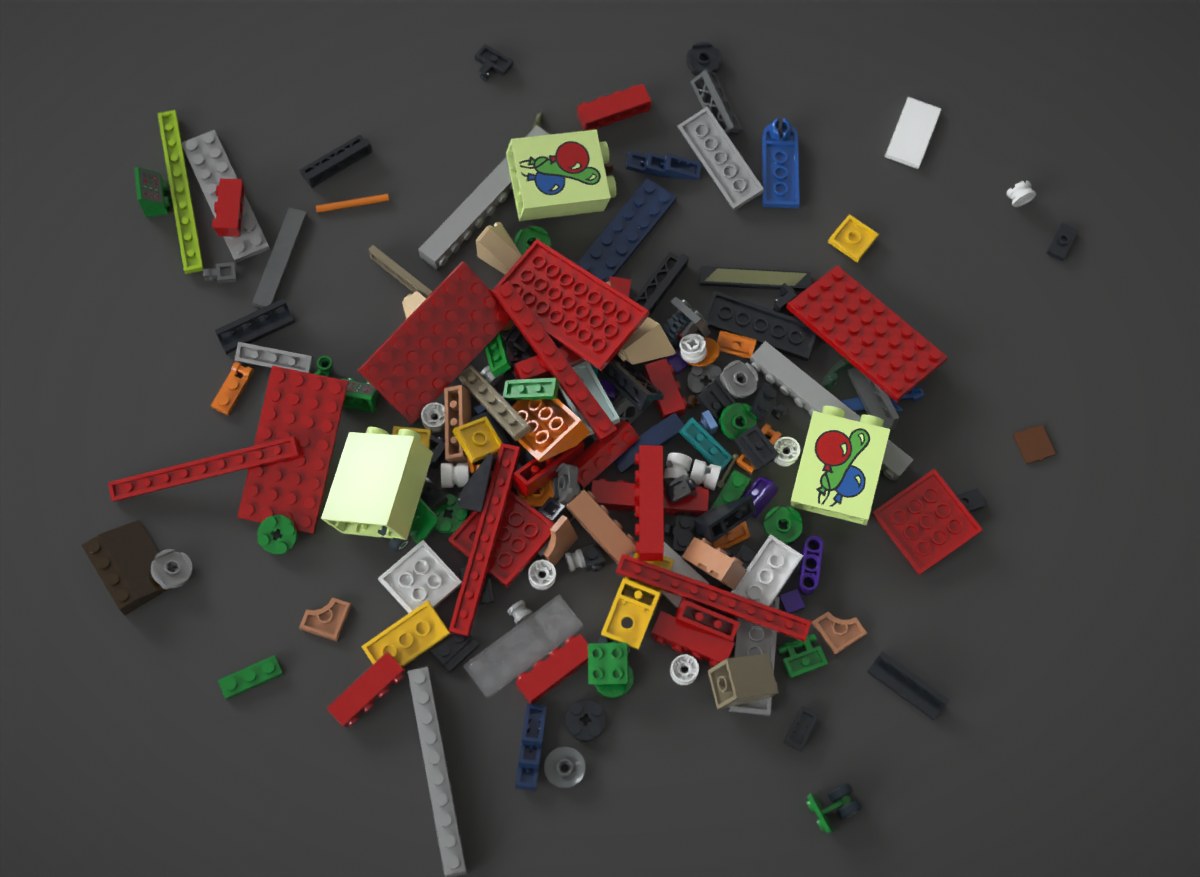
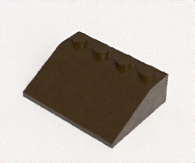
[81,520,170,615]

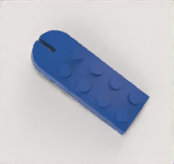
[762,118,799,208]

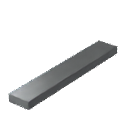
[252,207,307,308]

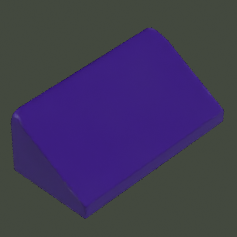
[742,476,778,518]

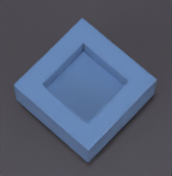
[700,410,718,435]

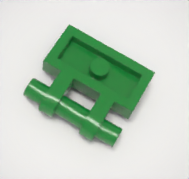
[777,634,828,679]

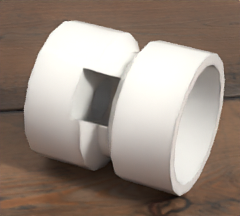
[663,453,692,484]
[690,459,721,490]
[441,462,469,488]

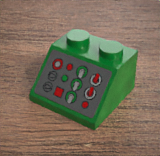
[134,167,170,217]
[341,378,380,414]

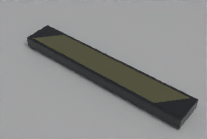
[700,266,811,291]

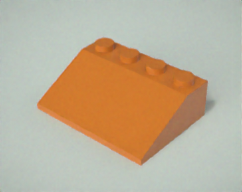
[511,398,591,462]

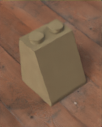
[708,654,778,710]

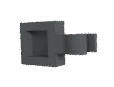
[203,262,237,284]

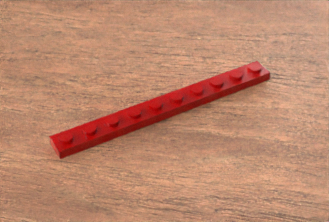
[493,281,617,442]
[108,436,300,502]
[449,443,521,637]
[616,554,812,642]

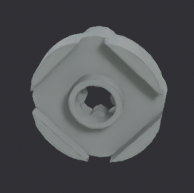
[720,360,758,399]
[151,549,192,589]

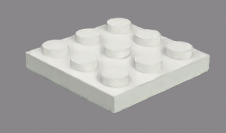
[378,540,462,613]

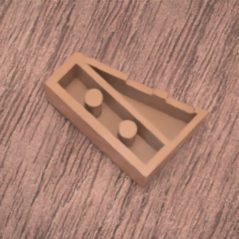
[682,537,747,590]

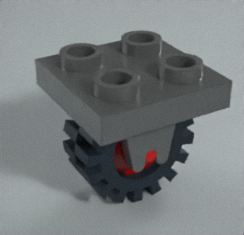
[663,296,711,347]

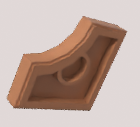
[543,515,578,566]
[299,597,352,642]
[812,611,867,656]

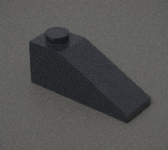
[458,453,498,512]
[693,496,757,543]

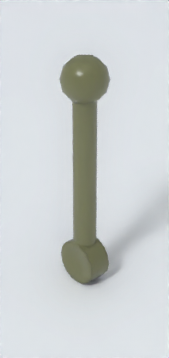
[716,454,739,489]

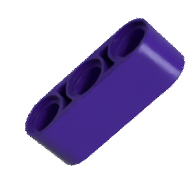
[798,536,823,595]

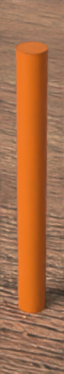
[316,194,389,213]

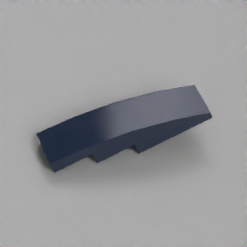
[625,150,701,180]
[614,413,684,473]
[515,704,547,791]

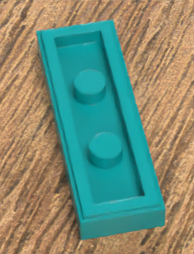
[679,417,733,471]

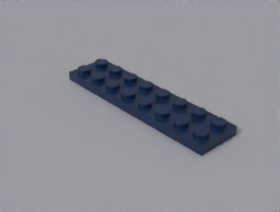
[577,178,677,282]

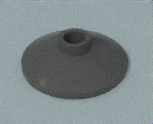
[544,747,586,788]

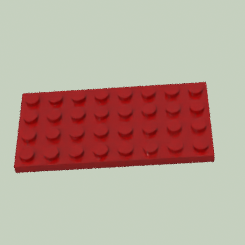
[492,239,650,371]
[357,262,511,424]
[786,265,948,402]
[237,365,349,534]

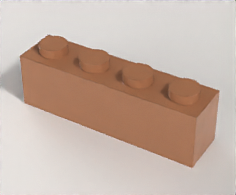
[444,385,472,466]
[565,490,636,564]

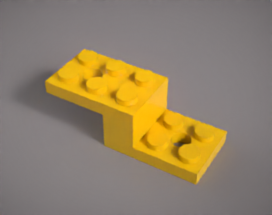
[601,554,675,650]

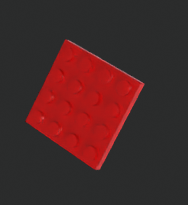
[872,469,983,576]
[448,491,554,588]

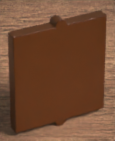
[1013,425,1056,464]

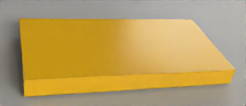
[361,600,451,667]

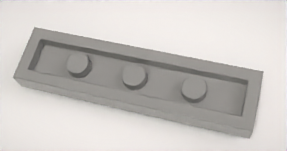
[235,342,313,373]

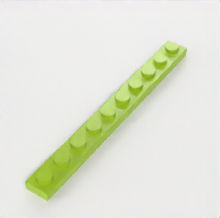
[157,110,204,274]

